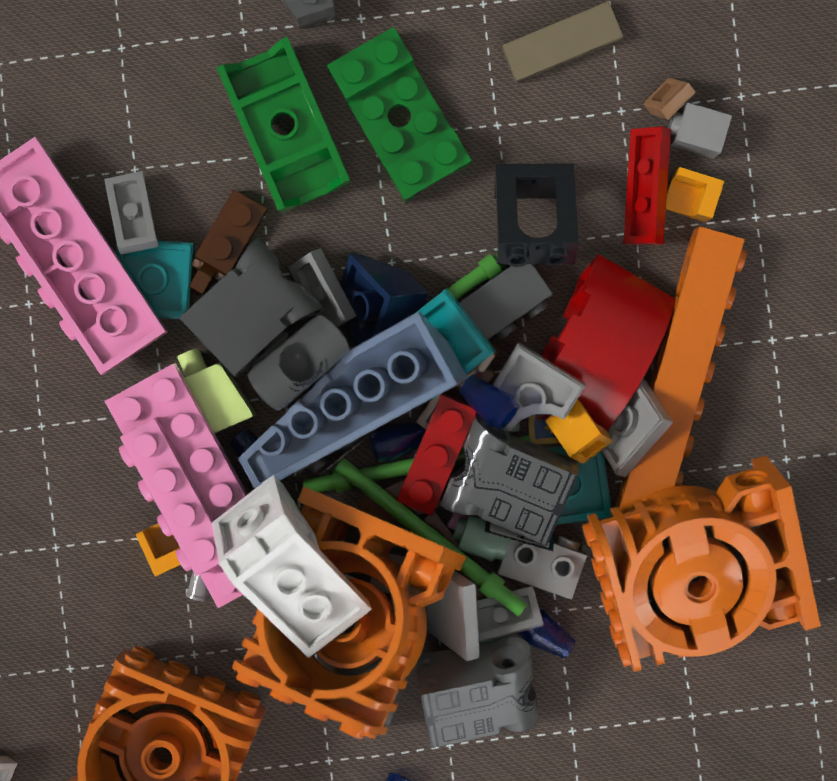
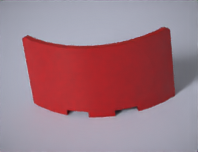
[539,254,675,430]

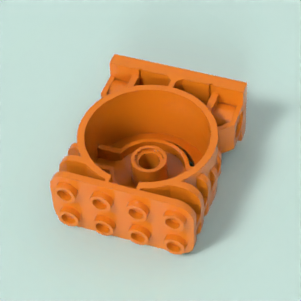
[582,456,821,672]
[232,487,466,739]
[68,646,266,781]

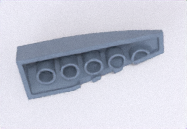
[238,311,468,489]

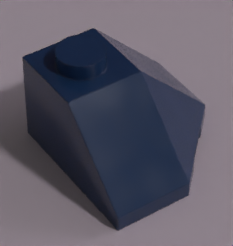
[340,253,428,346]

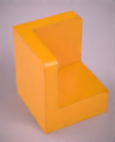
[666,167,724,222]
[545,399,614,464]
[136,523,181,576]

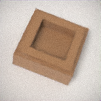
[643,78,696,120]

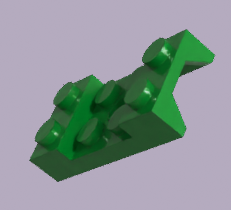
[327,27,472,203]
[216,36,351,214]

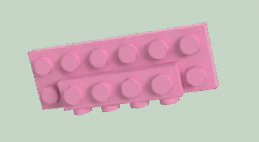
[0,137,168,375]
[105,363,248,608]

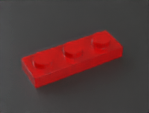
[623,126,671,246]
[396,392,478,516]

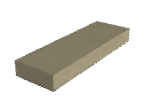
[502,1,623,83]

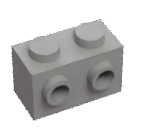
[496,536,587,600]

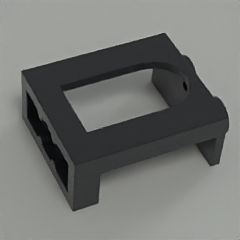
[494,163,579,267]

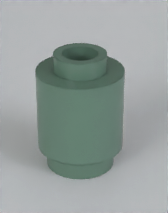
[452,515,511,561]

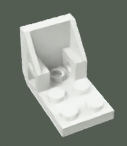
[212,474,372,658]

